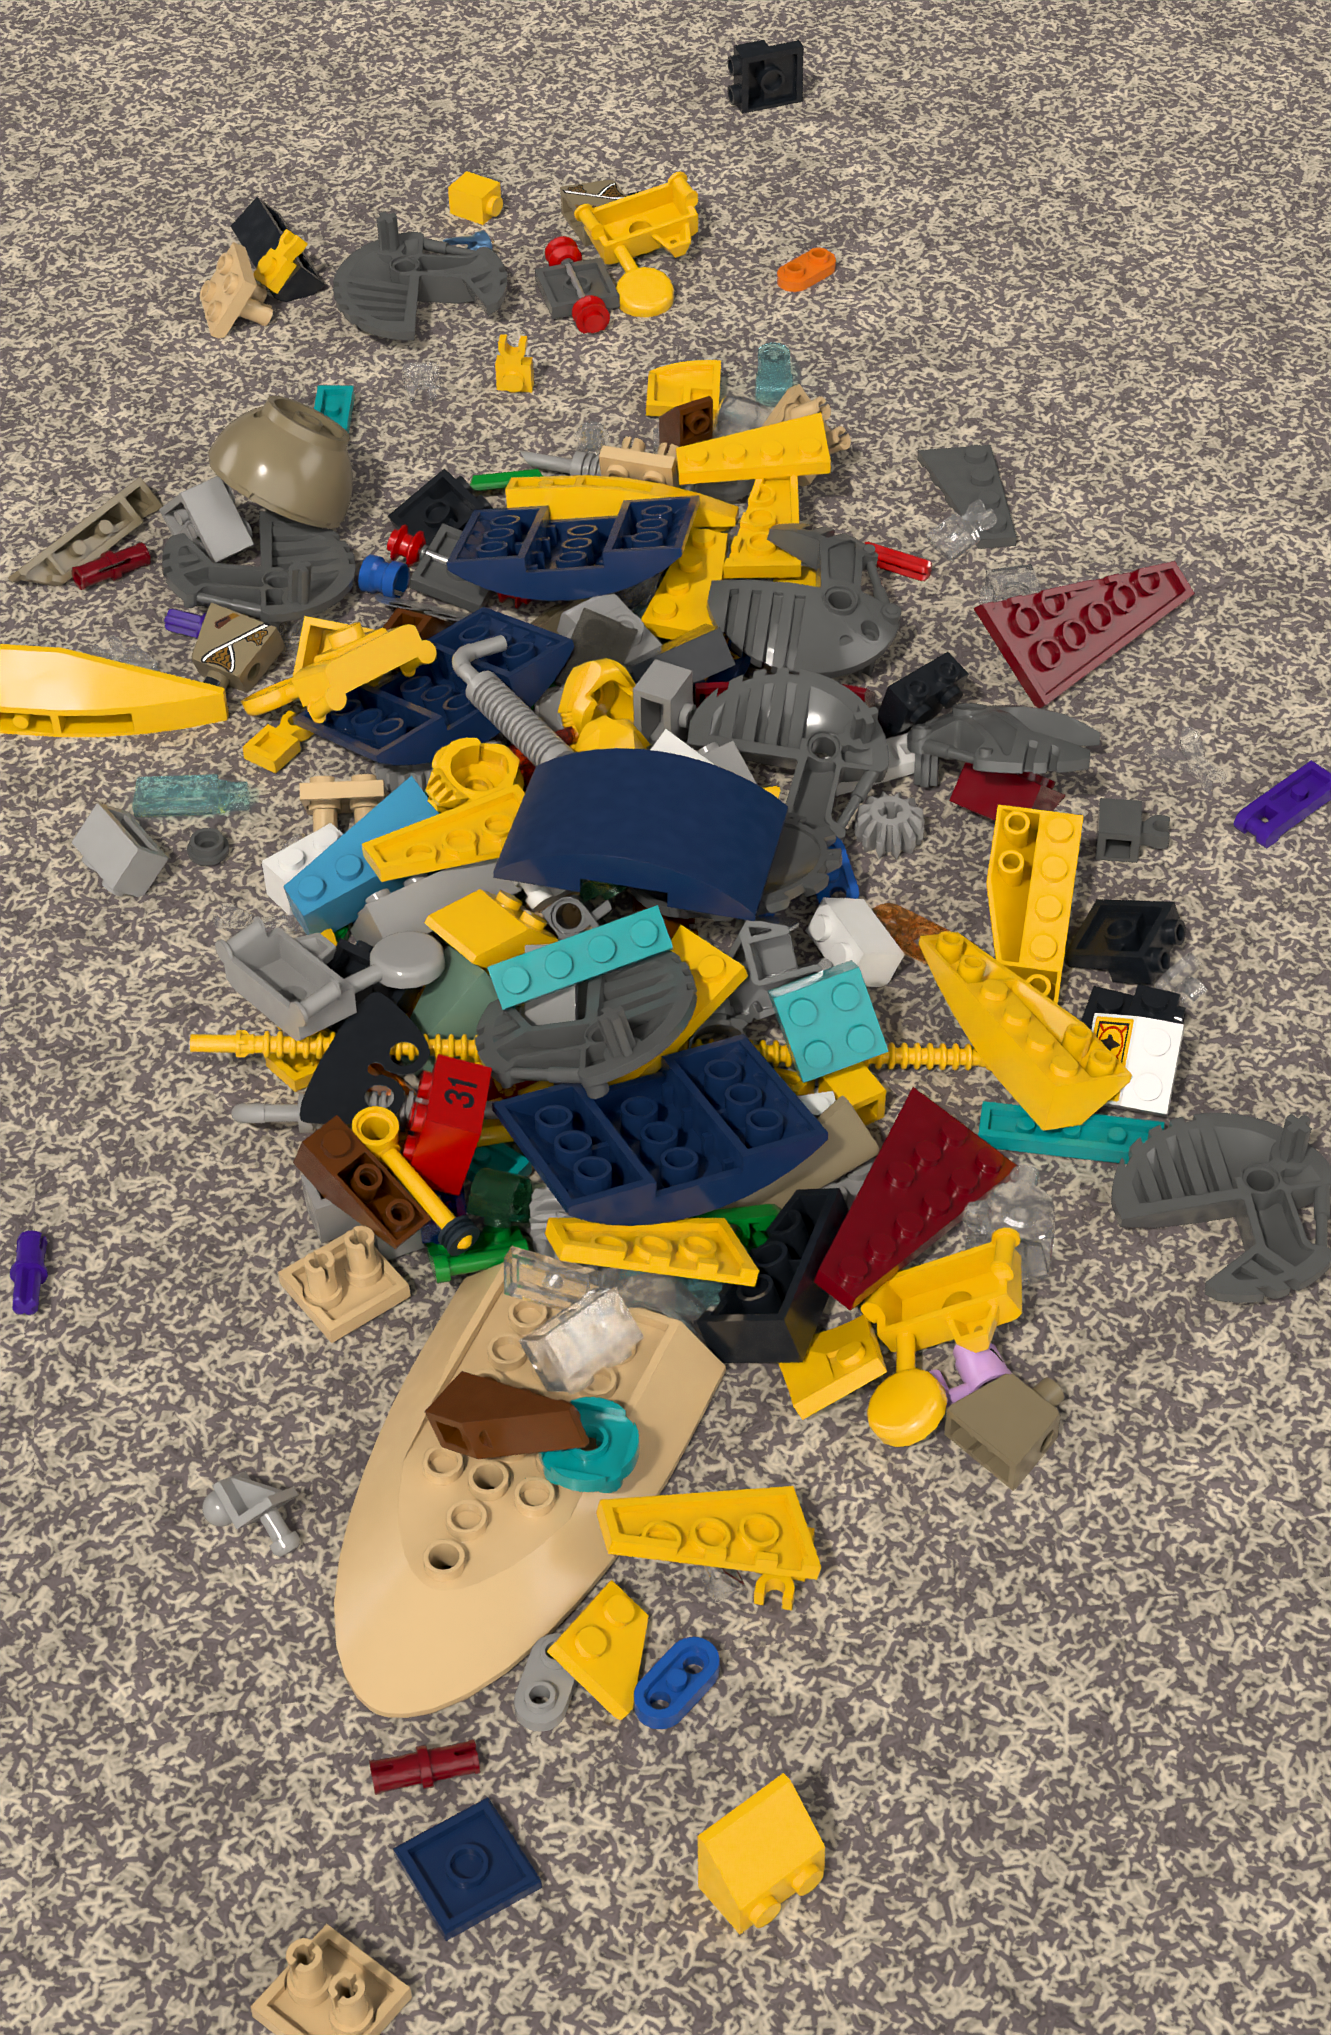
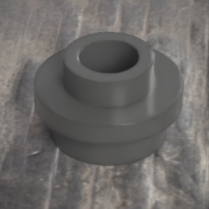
[187,828,229,866]

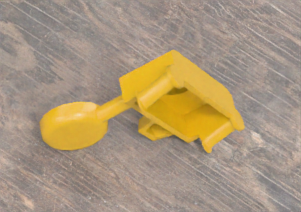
[574,171,698,318]
[241,622,437,724]
[861,1228,1022,1447]

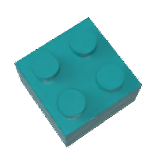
[767,960,889,1083]

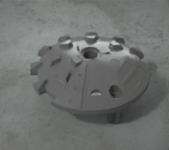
[629,812,842,922]

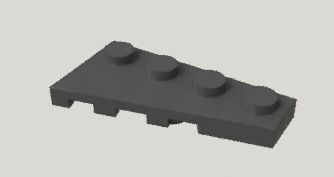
[917,445,1017,549]

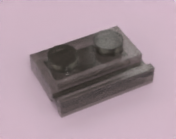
[553,608,638,688]

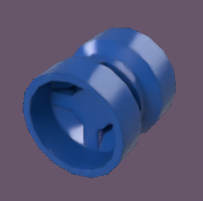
[358,554,410,598]

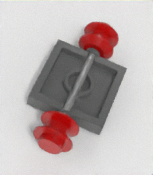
[535,236,620,334]
[387,524,532,612]

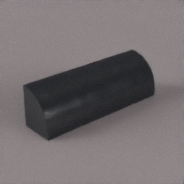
[230,197,325,302]

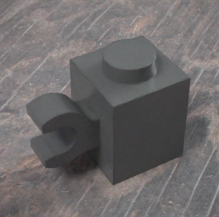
[1095,798,1170,863]

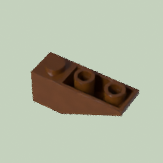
[293,1115,431,1249]
[425,1371,590,1459]

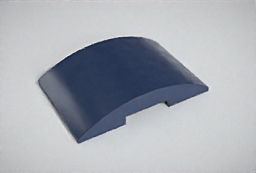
[447,495,700,601]
[293,607,575,765]
[493,748,788,921]
[492,1034,828,1226]

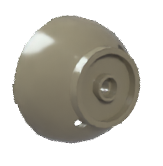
[208,395,353,528]

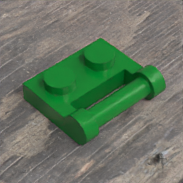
[426,1223,531,1284]

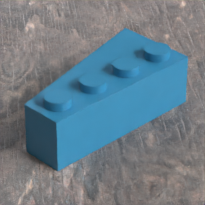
[283,775,441,935]

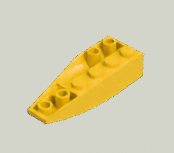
[505,475,739,532]
[0,644,229,737]
[986,805,1083,1004]
[918,931,1132,1131]

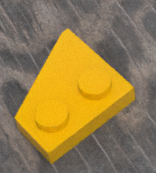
[547,1579,649,1720]

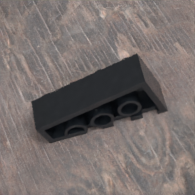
[697,1188,849,1363]

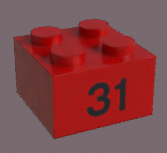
[401,1054,492,1196]

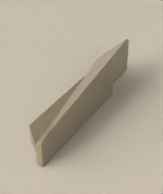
[8,477,163,586]
[718,1095,879,1233]

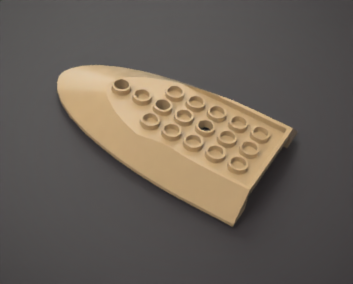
[334,1262,726,1718]

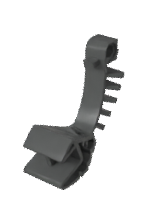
[541,895,832,1023]

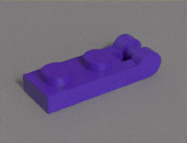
[1233,760,1331,849]

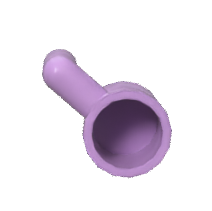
[929,1343,1012,1411]

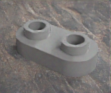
[514,1633,578,1732]

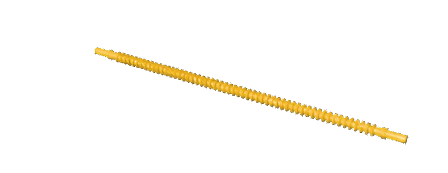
[190,1030,991,1071]

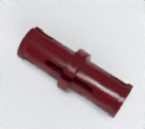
[71,542,151,590]
[369,1739,480,1795]

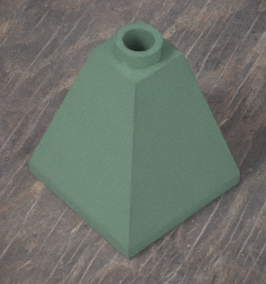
[400,946,516,1077]

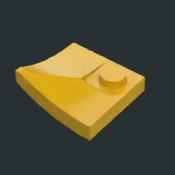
[646,360,721,421]
[778,1314,887,1420]

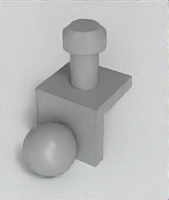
[202,1471,301,1557]

